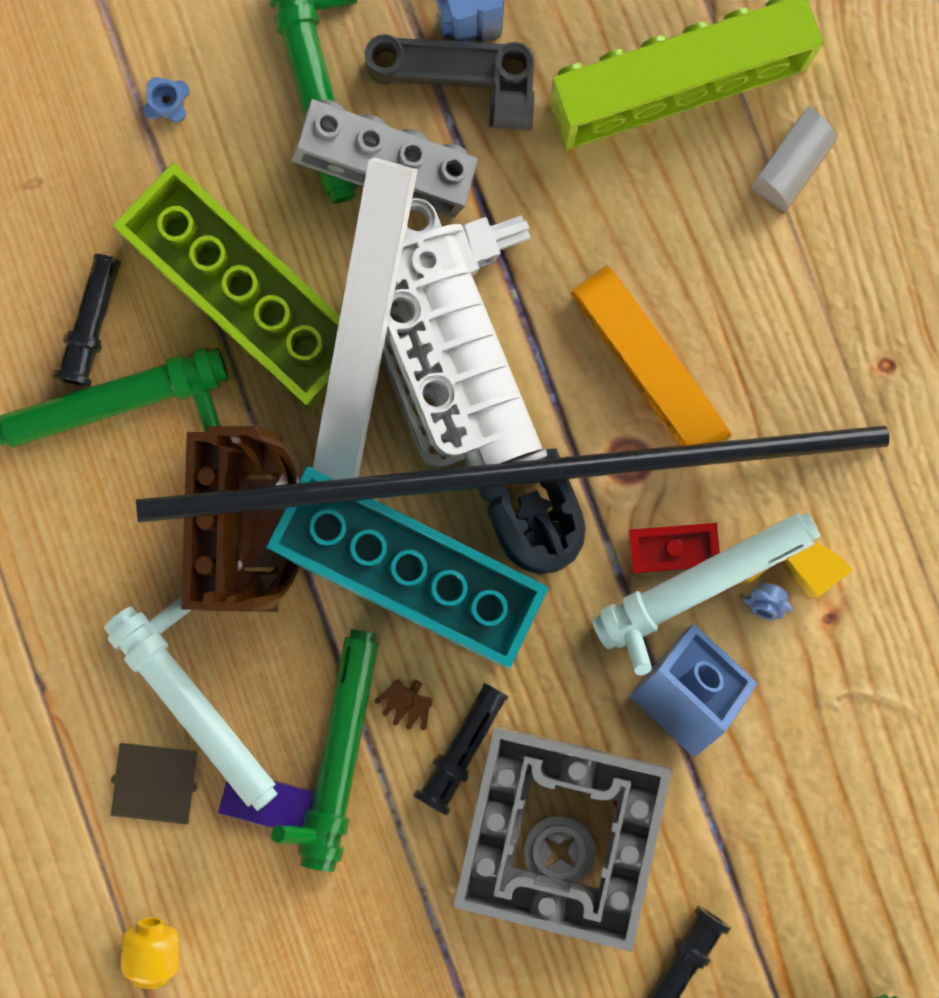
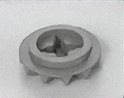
[524,816,595,883]

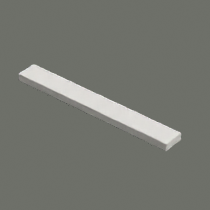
[313,157,418,480]

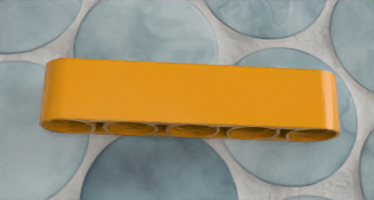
[570,265,731,446]

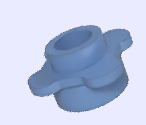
[143,77,190,123]
[744,582,792,620]

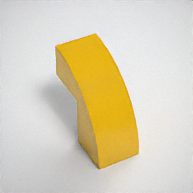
[742,542,853,598]

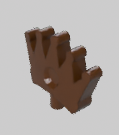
[375,679,433,730]

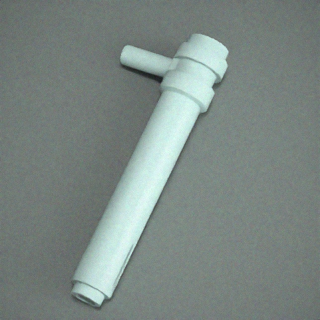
[593,513,821,675]
[104,596,278,811]

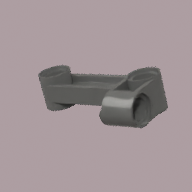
[365,34,534,130]

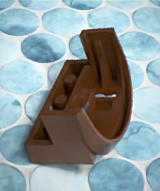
[181,426,301,612]

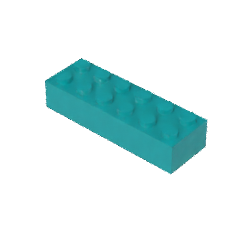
[265,466,549,668]

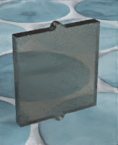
[111,743,198,824]

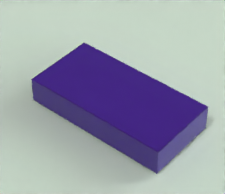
[218,780,314,828]

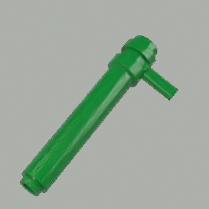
[269,0,357,204]
[0,347,229,447]
[271,629,379,872]

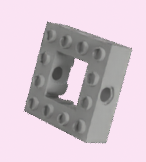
[453,726,672,952]

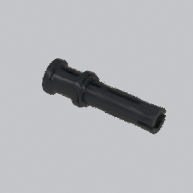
[52,254,121,388]
[413,683,508,815]
[647,905,731,998]

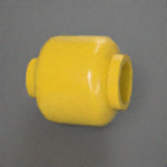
[121,917,179,989]

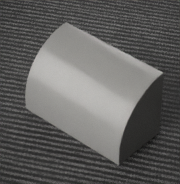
[750,105,836,213]

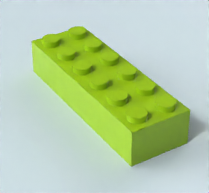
[549,0,824,151]
[112,162,340,412]

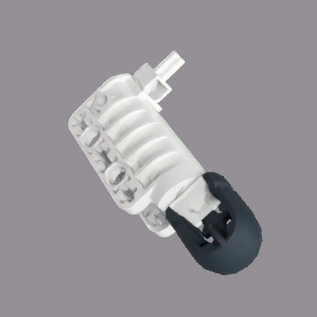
[381,198,586,575]

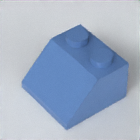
[629,623,758,757]

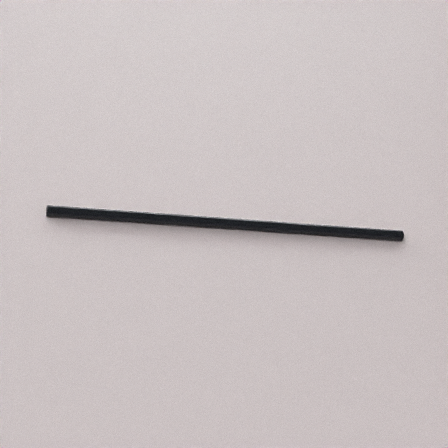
[135,425,890,523]

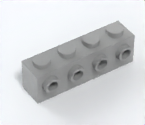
[291,99,478,218]

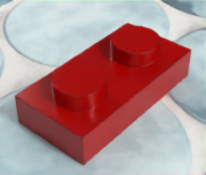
[628,522,720,574]

